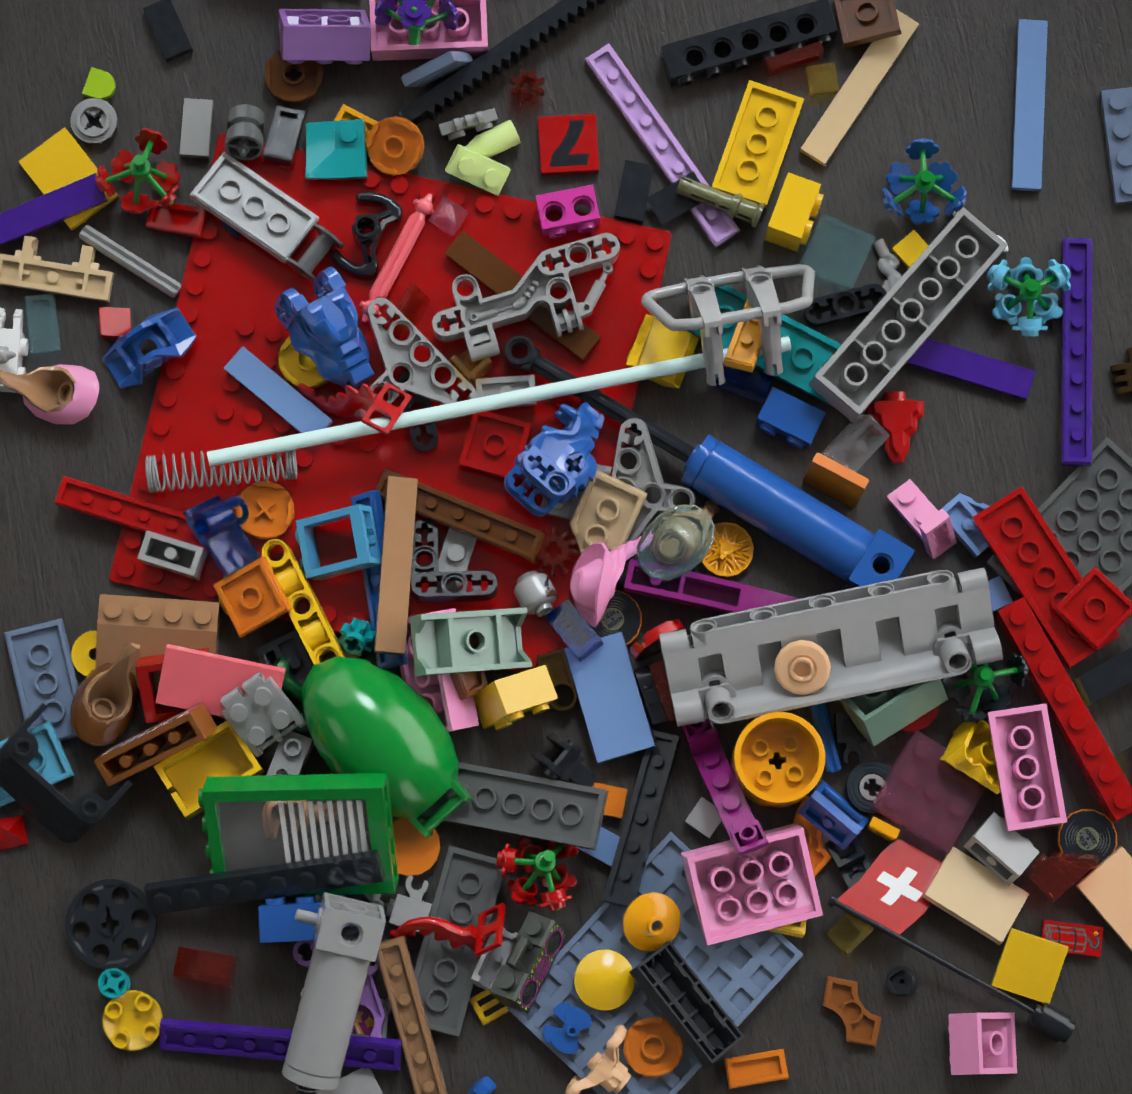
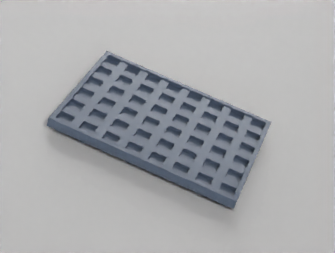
[507,831,804,1094]

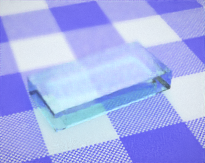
[25,293,61,355]

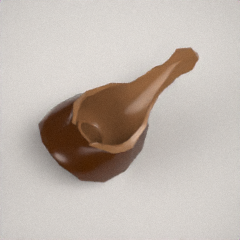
[70,643,140,747]

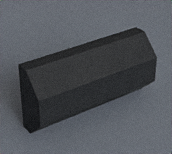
[629,941,744,1069]

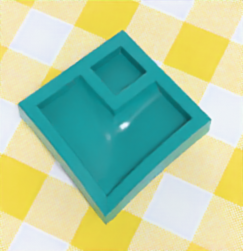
[305,119,368,180]

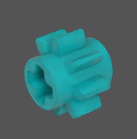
[338,618,376,657]

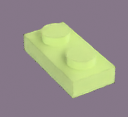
[445,144,511,196]

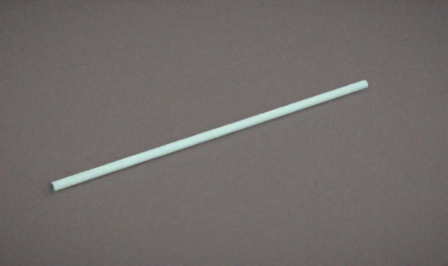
[207,336,791,466]

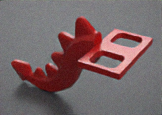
[298,382,412,436]
[390,903,505,957]

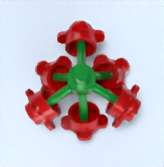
[495,838,579,912]

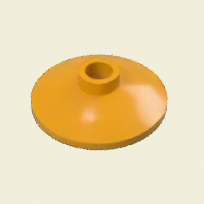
[623,892,681,952]

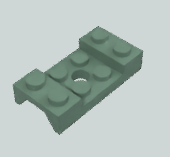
[410,607,532,676]

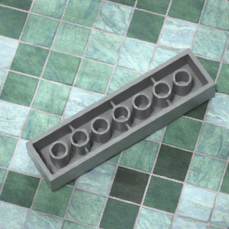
[809,207,1008,423]

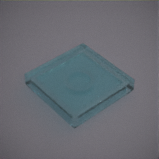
[800,213,876,289]

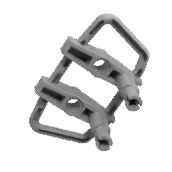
[641,264,815,386]

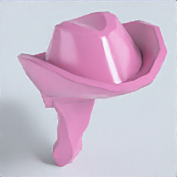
[570,530,656,627]

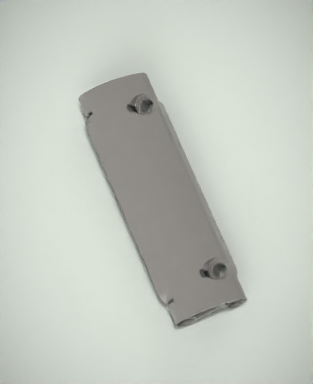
[659,568,1003,727]

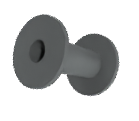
[286,223,344,283]

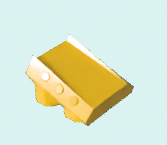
[626,314,699,389]
[940,720,1000,794]

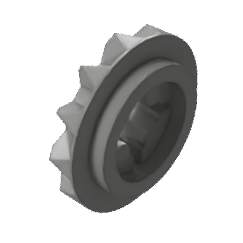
[70,98,117,144]

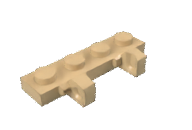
[0,236,114,302]

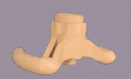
[565,1025,632,1094]

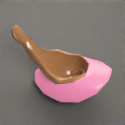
[0,364,99,424]

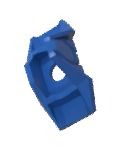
[102,307,197,389]

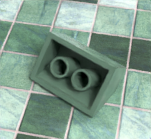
[839,679,948,746]

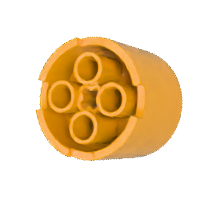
[731,712,825,809]

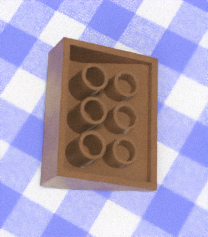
[96,594,222,691]

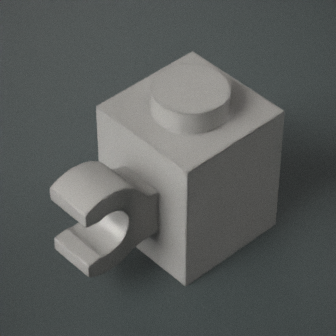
[385,875,433,933]

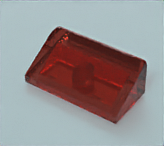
[382,283,430,341]

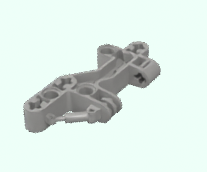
[432,233,620,362]

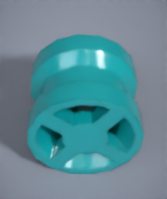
[98,968,131,999]

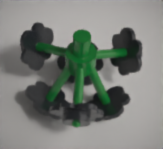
[941,653,1029,723]

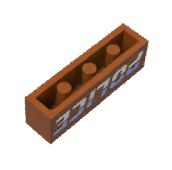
[94,702,218,787]

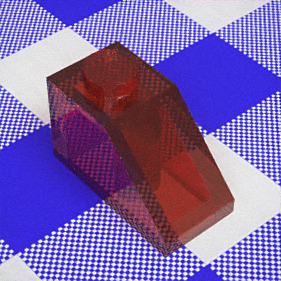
[1028,851,1100,903]
[173,947,238,987]

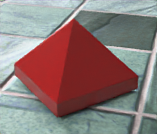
[0,815,29,850]

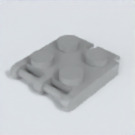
[220,672,306,757]

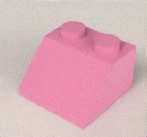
[948,1012,1017,1075]

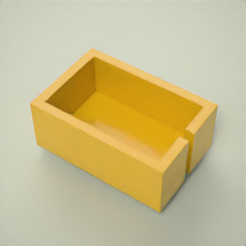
[153,721,265,820]

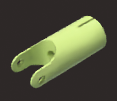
[464,120,521,158]

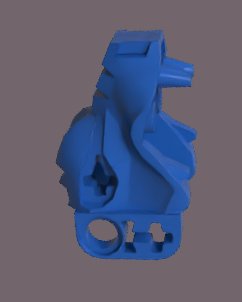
[274,267,374,389]
[504,402,605,517]

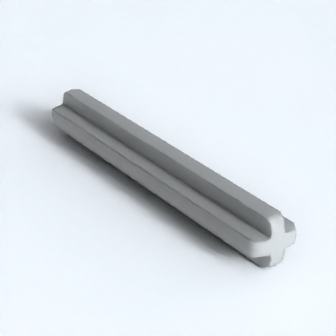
[79,225,181,298]

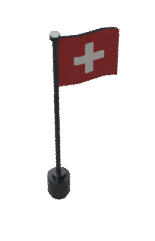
[827,839,1076,1043]

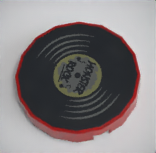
[630,619,685,661]

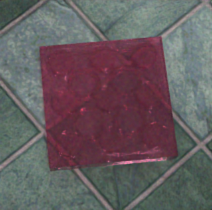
[870,730,986,854]

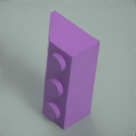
[278,9,371,64]

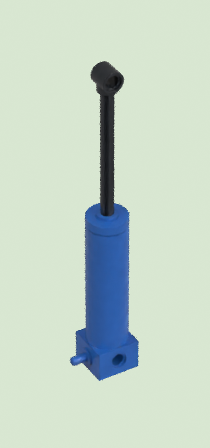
[505,336,915,589]

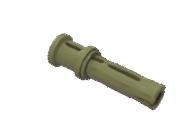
[676,175,765,228]

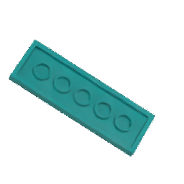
[687,285,842,410]

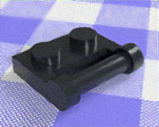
[251,630,314,700]

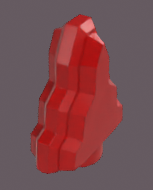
[866,391,924,464]

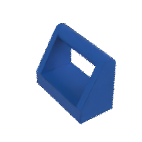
[798,781,870,851]

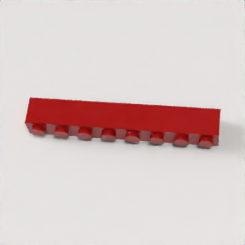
[993,597,1132,823]

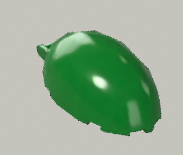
[302,656,472,838]

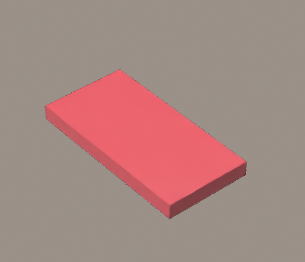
[155,644,286,717]

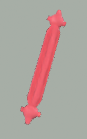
[359,193,435,323]

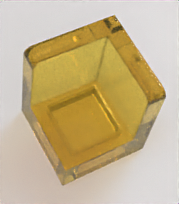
[450,349,492,385]
[826,913,874,955]

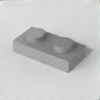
[476,374,537,408]

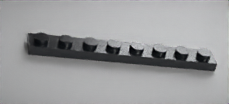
[144,850,385,915]

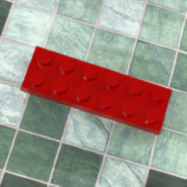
[971,486,1120,668]

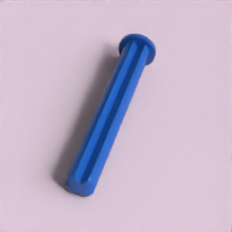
[809,703,841,774]

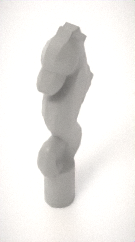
[873,239,902,293]

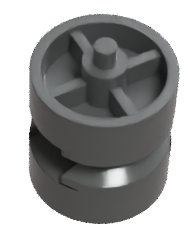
[225,104,266,160]

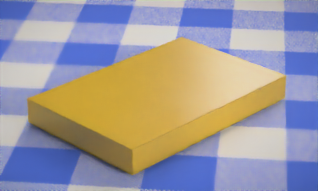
[18,127,118,231]

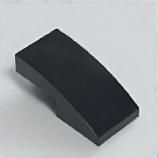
[825,837,870,889]

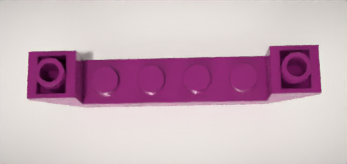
[681,719,769,856]

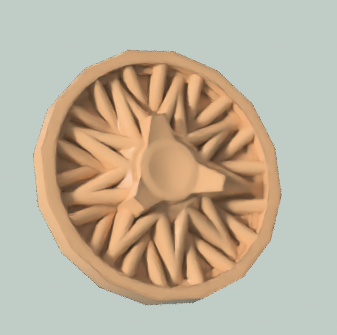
[774,640,831,695]

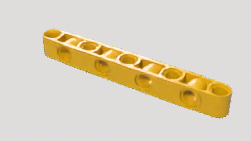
[262,539,346,665]

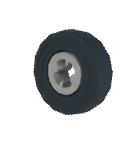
[845,761,899,815]

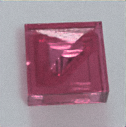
[428,196,469,237]

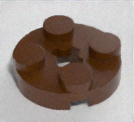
[264,49,323,104]

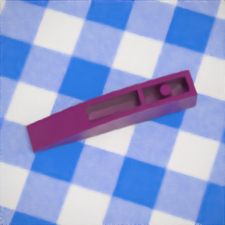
[623,559,799,614]

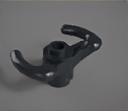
[330,192,403,277]

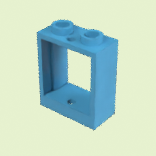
[295,504,381,580]

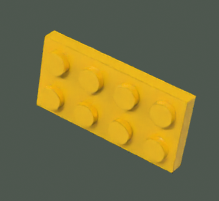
[712,80,804,208]

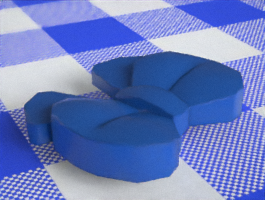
[543,1002,592,1054]

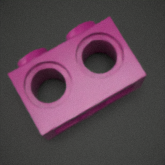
[535,184,600,238]

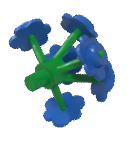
[882,138,967,225]

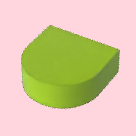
[82,67,116,101]

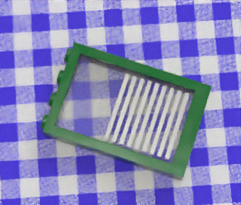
[198,773,399,895]

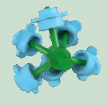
[986,257,1071,338]

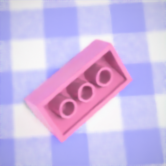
[400,608,479,732]
[987,704,1067,832]

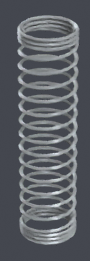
[145,448,298,493]

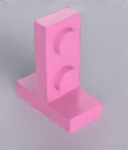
[887,479,957,560]

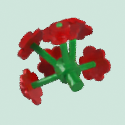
[95,128,181,214]

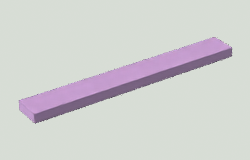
[585,43,740,248]

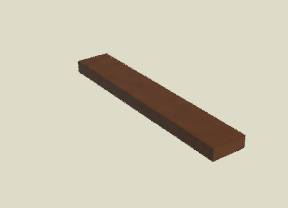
[445,231,601,361]
[375,468,546,562]

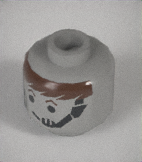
[514,570,558,617]

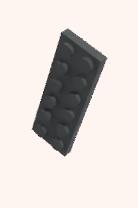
[421,762,608,850]
[414,846,503,1037]

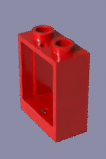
[135,648,210,723]

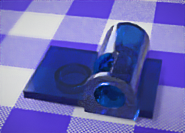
[183,495,260,577]

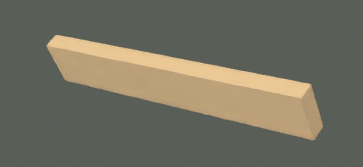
[800,9,919,166]

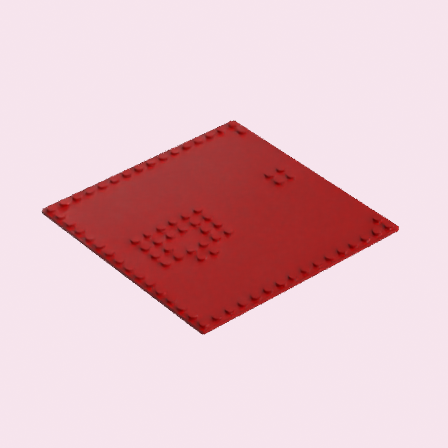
[110,133,671,673]

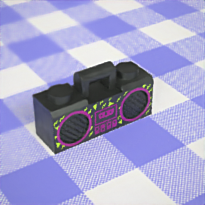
[489,911,568,1014]

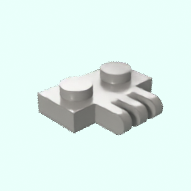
[438,108,498,141]

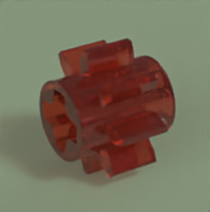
[510,69,545,105]

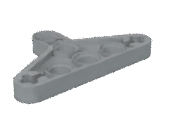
[367,298,477,405]
[612,418,696,543]

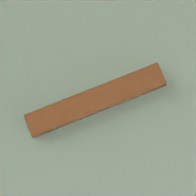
[374,476,418,655]
[377,936,448,1094]

